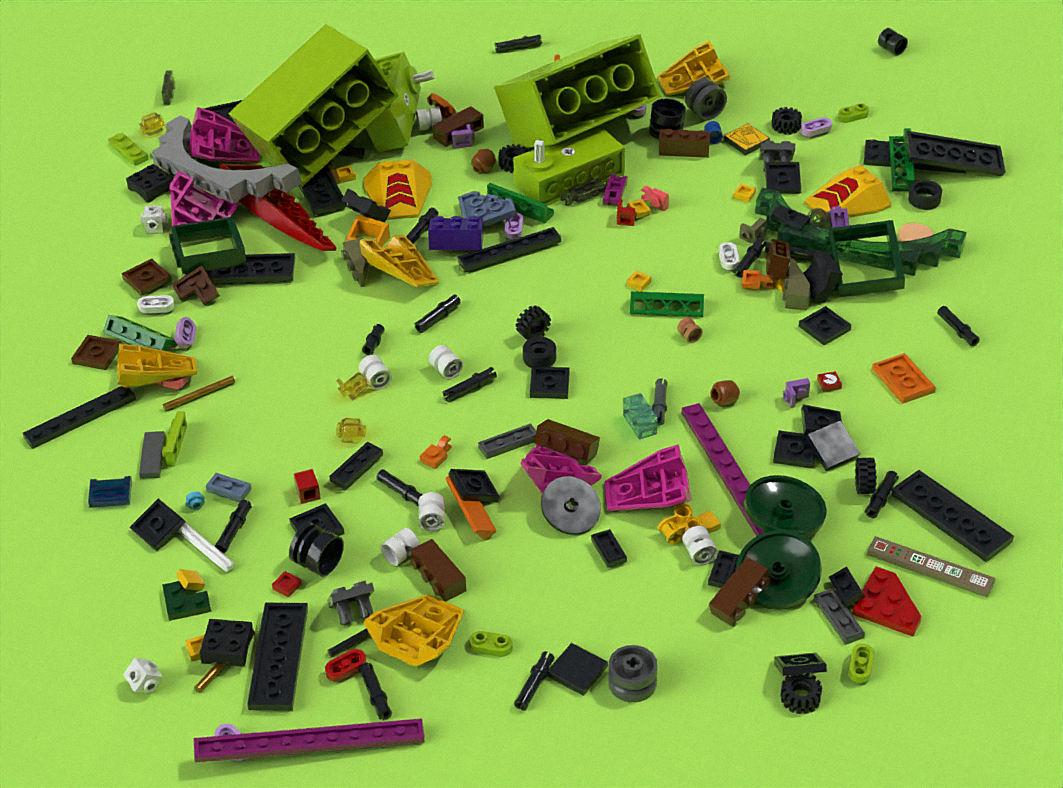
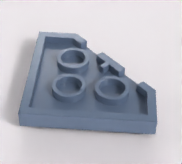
[458,191,517,227]

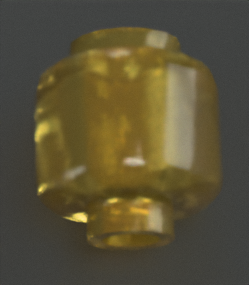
[139,112,165,136]
[336,417,366,443]

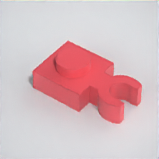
[641,186,669,211]
[154,376,190,390]

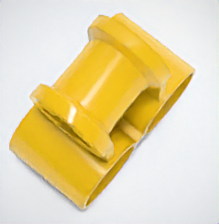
[657,503,703,545]

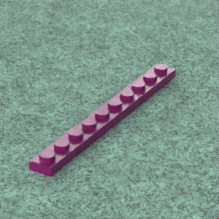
[681,403,765,536]
[194,718,425,763]

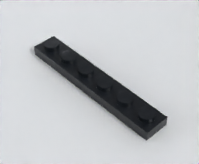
[458,227,561,272]
[23,386,136,449]

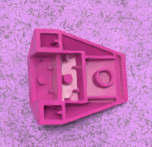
[190,107,260,163]
[605,444,692,511]

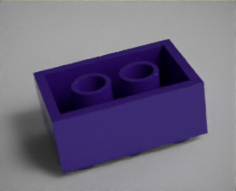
[428,216,484,250]

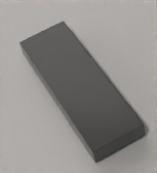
[478,423,536,459]
[139,431,165,478]
[813,588,865,645]

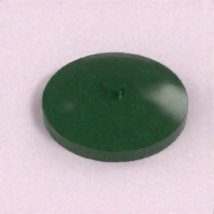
[744,475,827,537]
[736,530,822,609]

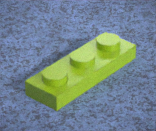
[108,133,149,166]
[162,411,188,466]

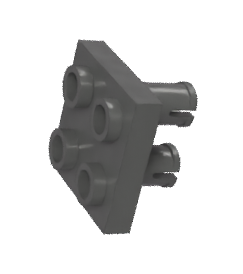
[759,141,795,172]
[327,581,375,625]

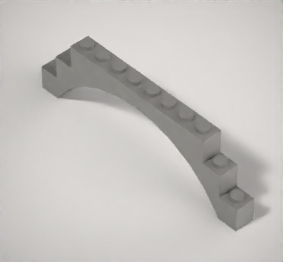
[152,115,302,203]

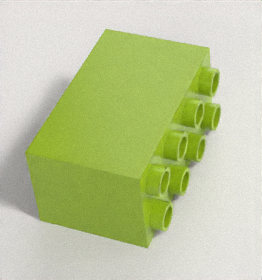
[228,24,399,187]
[494,34,662,148]

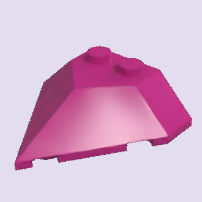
[170,171,239,226]
[521,445,602,494]

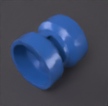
[704,121,723,144]

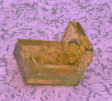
[336,372,370,401]

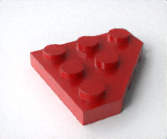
[852,566,922,637]

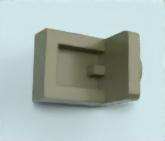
[739,218,767,244]

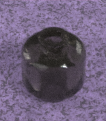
[807,208,829,231]

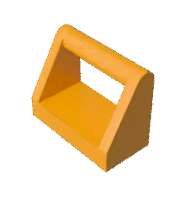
[346,215,390,247]

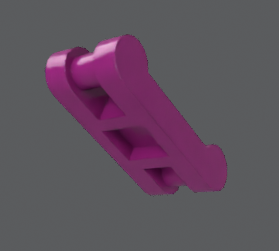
[603,174,628,206]

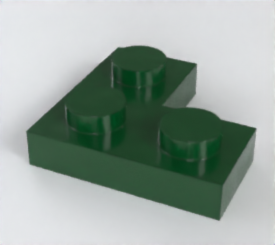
[162,581,211,621]

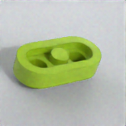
[838,103,869,123]
[470,631,513,657]
[848,643,874,683]

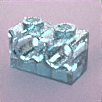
[623,393,657,440]

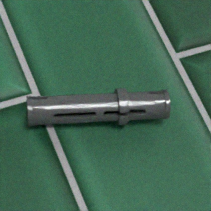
[652,378,668,426]

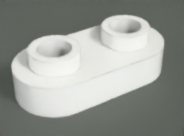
[719,242,739,271]
[137,295,175,314]

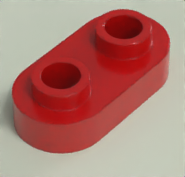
[325,649,366,682]

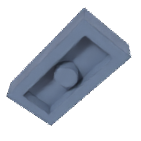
[206,473,251,502]

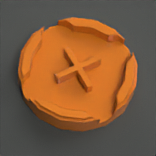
[427,94,456,118]

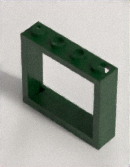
[169,217,247,274]
[825,220,905,297]

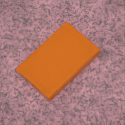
[872,353,936,404]

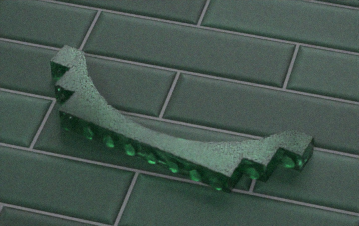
[755,188,967,276]

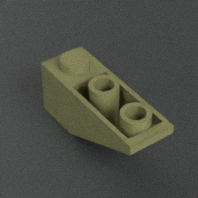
[341,237,369,287]
[782,259,810,310]

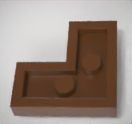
[171,266,220,305]

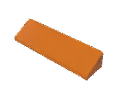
[445,476,496,540]

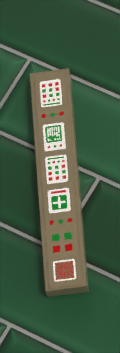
[867,536,995,597]

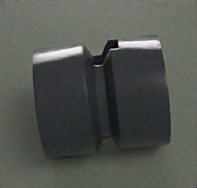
[878,28,908,56]

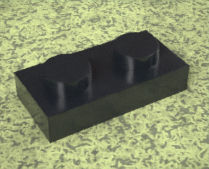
[829,566,865,607]

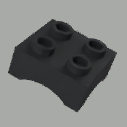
[126,164,174,203]
[342,189,391,222]
[803,250,843,302]
[200,619,254,667]

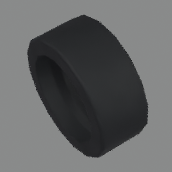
[908,180,942,210]

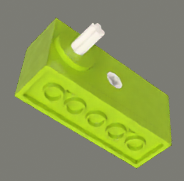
[366,52,435,153]
[513,125,625,206]

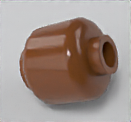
[471,149,496,174]
[710,380,740,406]

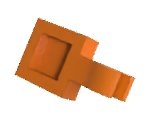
[742,270,774,290]
[419,435,452,469]

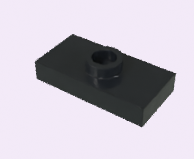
[771,205,811,231]
[591,529,627,568]
[708,550,739,588]

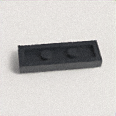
[329,441,383,490]

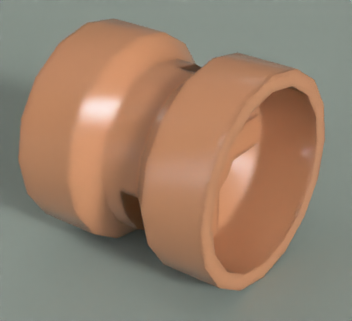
[677,317,703,343]

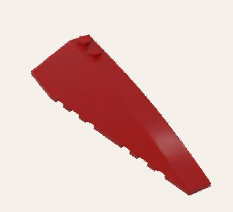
[220,164,337,251]

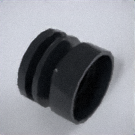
[649,98,686,139]
[289,522,344,577]

